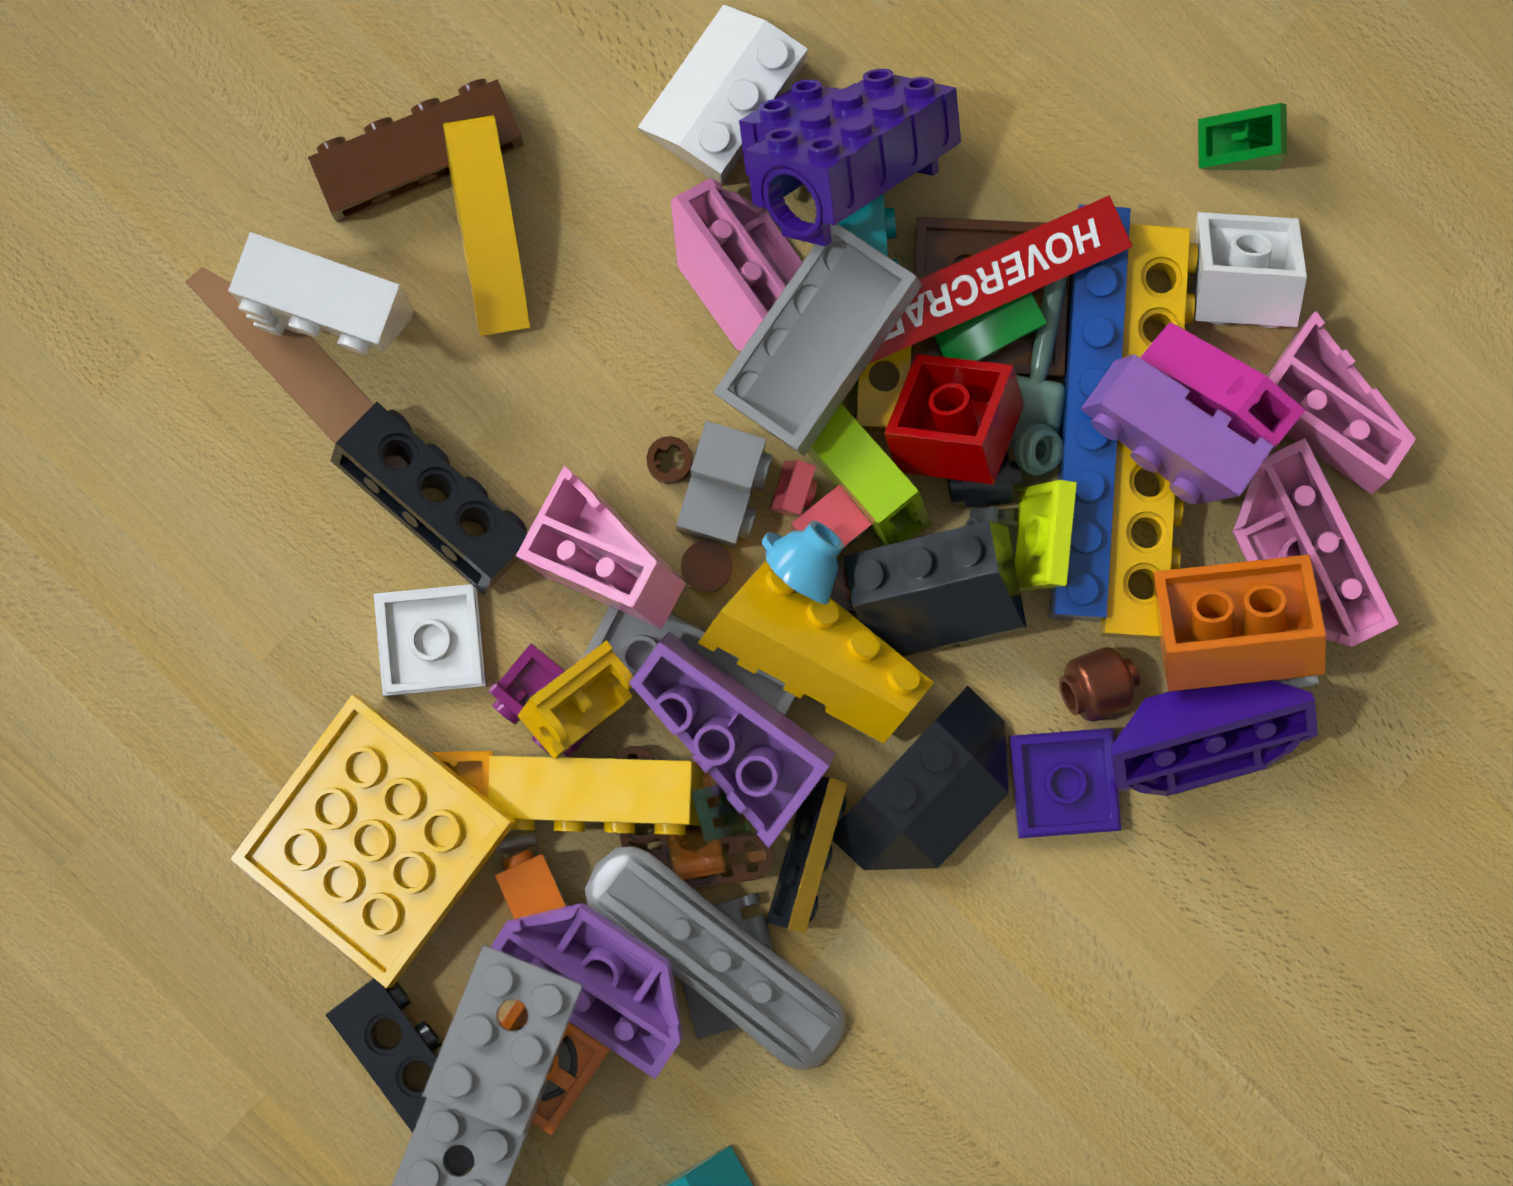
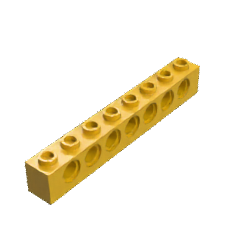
[1099,224,1198,640]

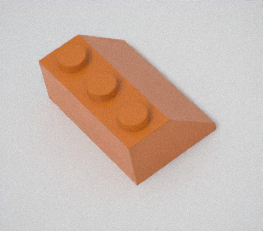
[1153,554,1326,692]

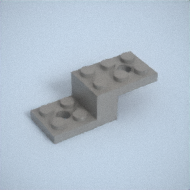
[392,945,584,1186]

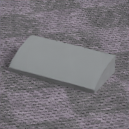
[713,224,923,456]

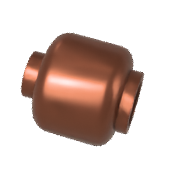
[1059,647,1140,722]

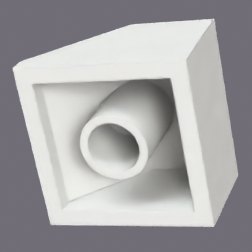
[1192,212,1307,328]

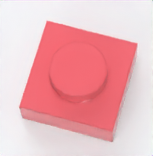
[769,460,817,516]

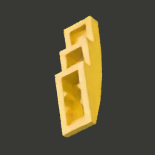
[443,115,530,336]

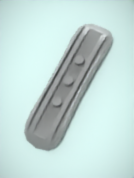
[585,846,846,1070]

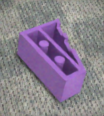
[1081,354,1274,504]

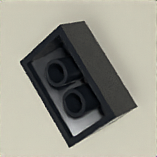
[843,520,1027,657]

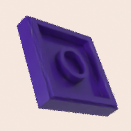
[1009,728,1122,839]

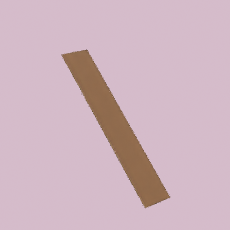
[185,266,408,469]

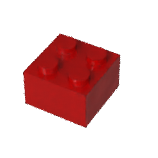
[884,354,1024,485]

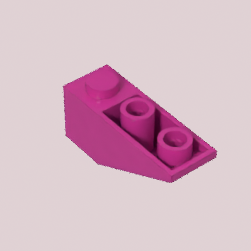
[1140,322,1306,450]

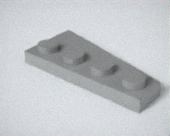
[582,606,795,716]

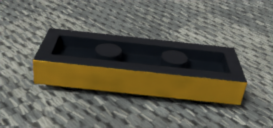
[766,776,848,934]

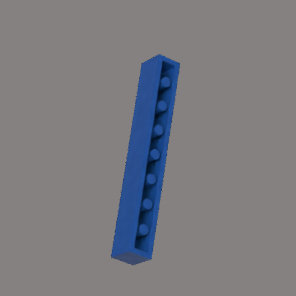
[1049,204,1131,622]

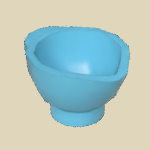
[762,521,844,605]

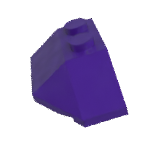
[1110,680,1318,796]

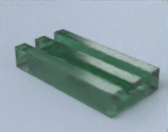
[692,784,752,842]

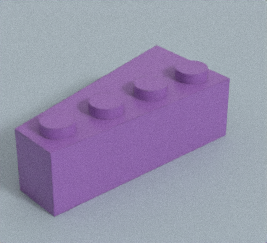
[630,631,836,848]

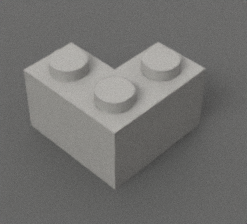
[676,421,773,548]

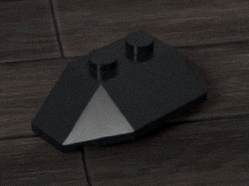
[832,686,1009,870]

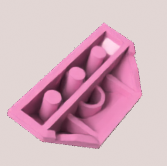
[671,178,803,351]
[1232,438,1399,647]

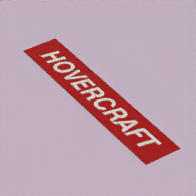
[869,195,1133,364]

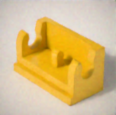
[518,640,633,759]

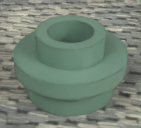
[1014,423,1063,475]

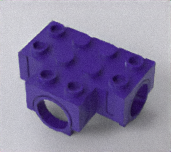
[739,69,961,247]

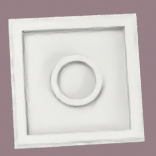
[374,584,487,697]

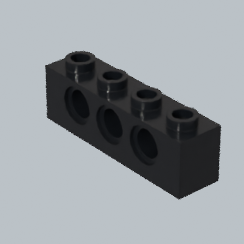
[330,402,528,595]
[325,978,474,1175]

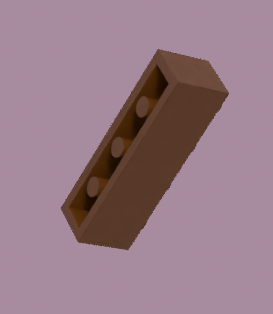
[308,79,524,223]

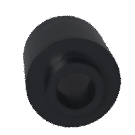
[947,452,1023,509]

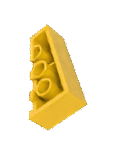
[698,561,934,744]

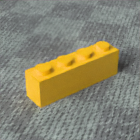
[488,756,704,835]

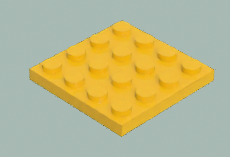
[231,694,516,988]

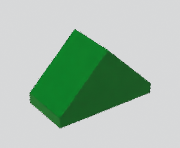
[1198,103,1287,170]

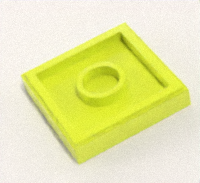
[1014,480,1077,591]

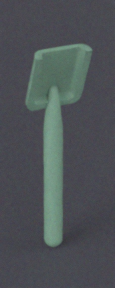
[1009,276,1068,447]

